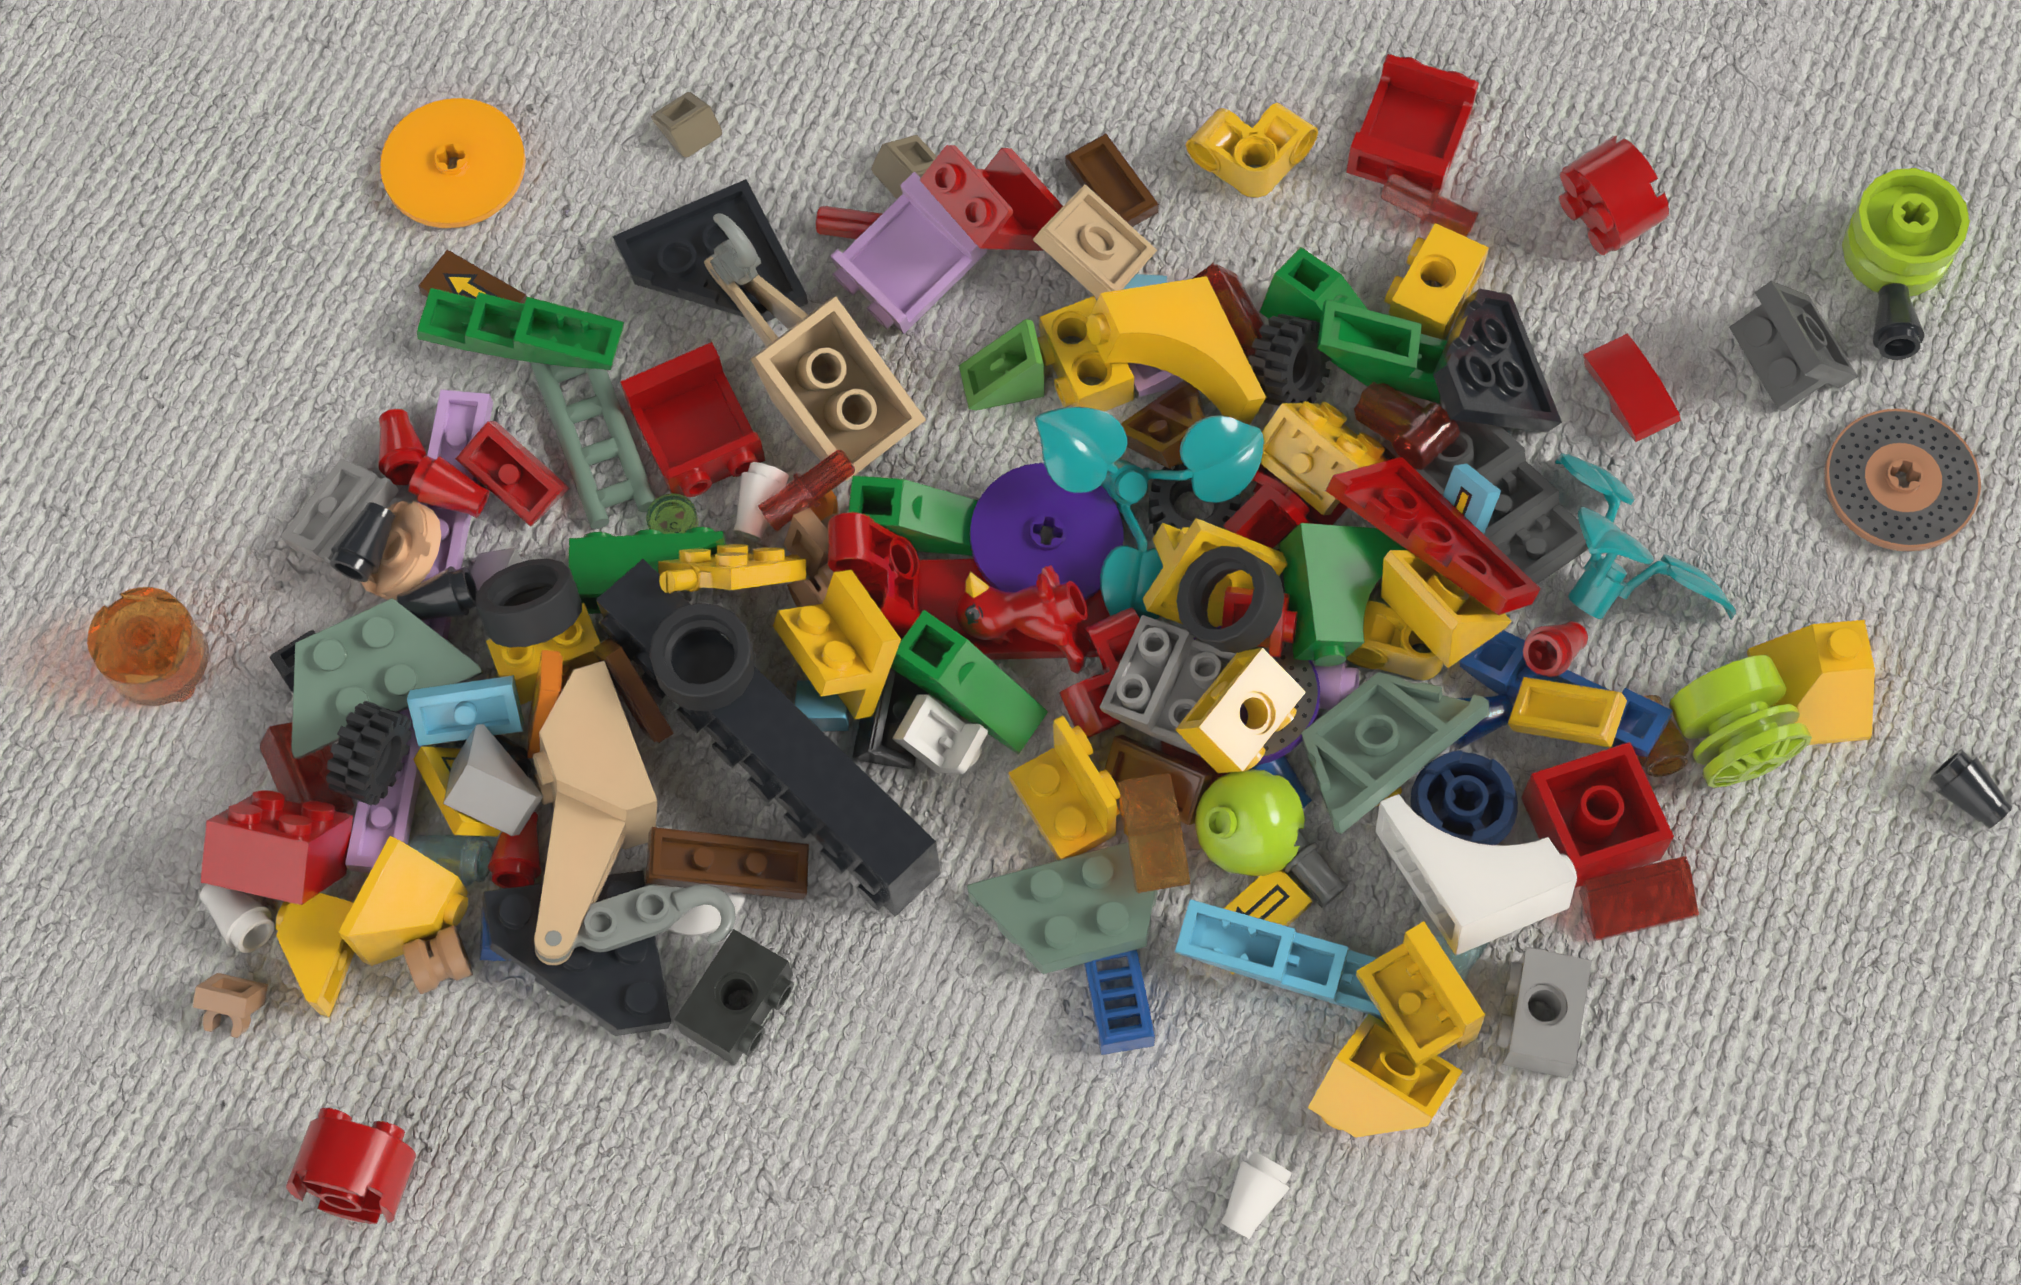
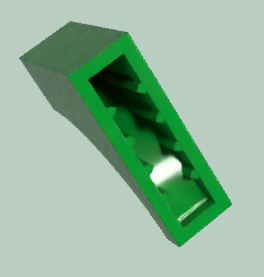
[1279,523,1407,667]

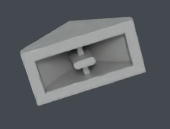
[443,724,543,836]

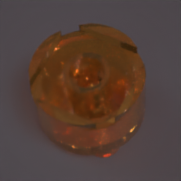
[87,587,209,706]

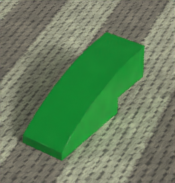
[1317,299,1447,404]

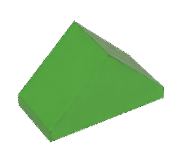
[959,319,1044,411]

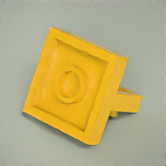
[1142,518,1287,627]
[773,570,901,719]
[1356,921,1485,1068]

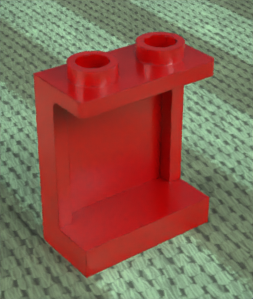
[1346,54,1479,202]
[920,145,1063,251]
[620,342,766,501]

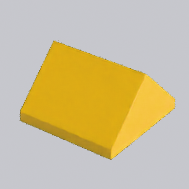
[1381,550,1511,668]

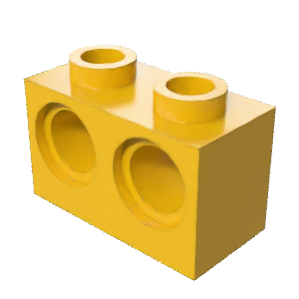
[1037,296,1134,412]

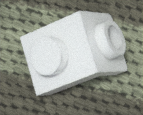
[892,695,988,774]

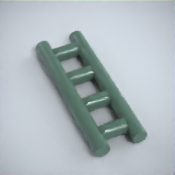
[530,362,657,529]

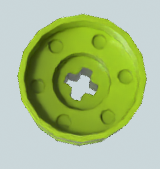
[1669,655,1812,788]

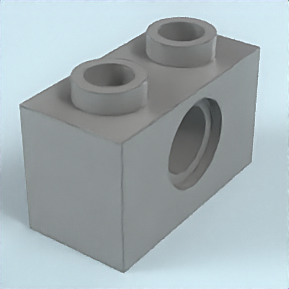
[1496,947,1592,1078]

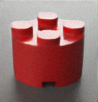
[1558,136,1669,255]
[286,1108,416,1224]

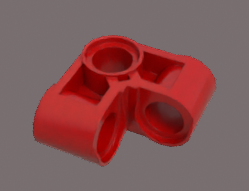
[828,512,920,641]
[1059,607,1140,738]

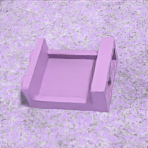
[830,172,987,334]

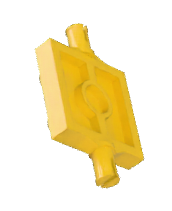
[658,544,806,593]

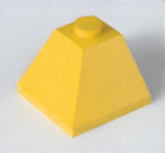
[1747,620,1875,745]
[338,836,468,966]
[1308,1014,1463,1138]

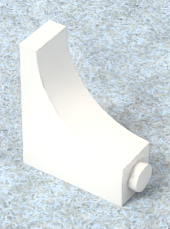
[1375,794,1577,956]

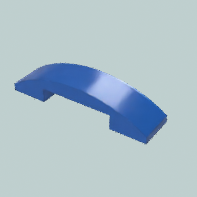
[1459,630,1673,757]

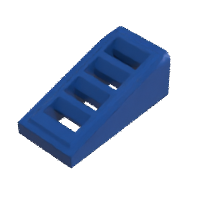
[1084,949,1155,1055]

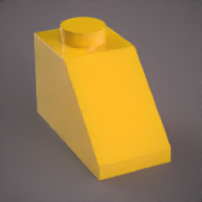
[275,893,355,1017]

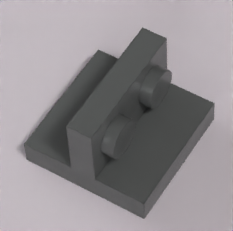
[1729,281,1858,411]

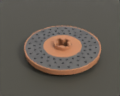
[1824,409,1981,551]

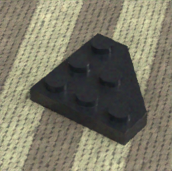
[613,179,808,322]
[1433,289,1562,432]
[482,870,671,1036]

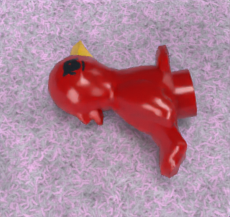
[956,565,1091,674]

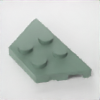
[292,598,483,760]
[1301,672,1489,835]
[967,833,1167,974]

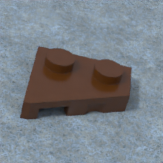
[1120,380,1206,469]

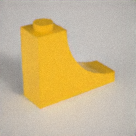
[1086,276,1266,425]

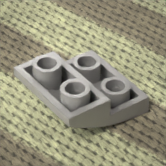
[1100,615,1236,755]

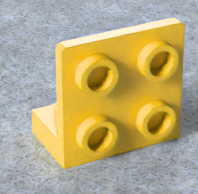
[1261,401,1388,515]
[1008,715,1120,860]

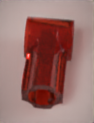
[1354,382,1460,470]

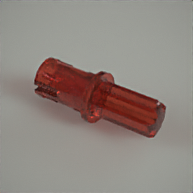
[1381,174,1479,237]
[758,449,855,531]

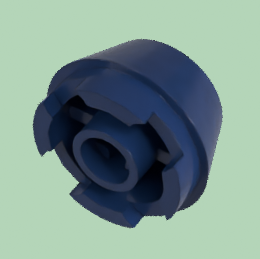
[1410,750,1518,845]

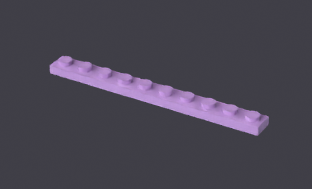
[345,390,493,873]

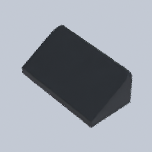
[852,668,929,769]

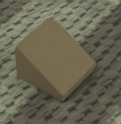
[651,92,722,158]
[871,135,937,199]

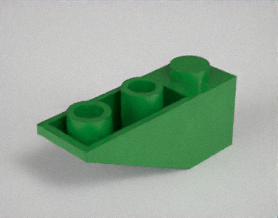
[1259,247,1388,395]
[848,475,978,556]
[568,527,726,614]
[891,610,1048,755]

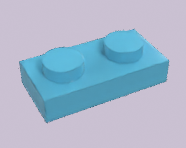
[407,675,524,746]

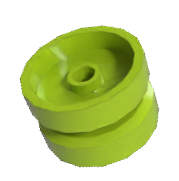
[1842,168,1970,297]

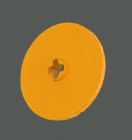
[380,98,526,228]

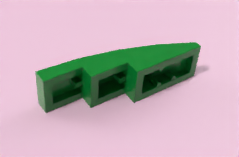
[417,288,624,370]

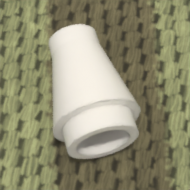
[733,462,790,541]
[200,884,275,953]
[1220,1151,1292,1239]

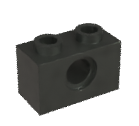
[674,929,794,1065]

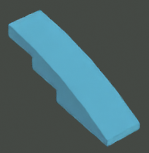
[1175,899,1383,1018]

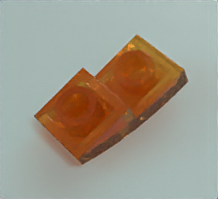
[1116,772,1191,893]

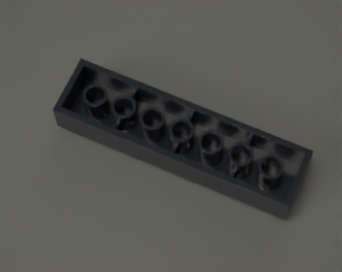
[596,559,941,917]

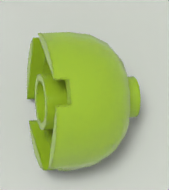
[1195,769,1305,876]

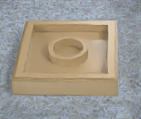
[1033,184,1157,299]

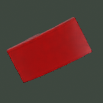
[1583,333,1681,442]

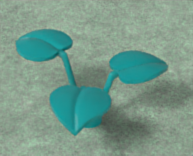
[1035,407,1264,619]
[1555,453,1736,620]

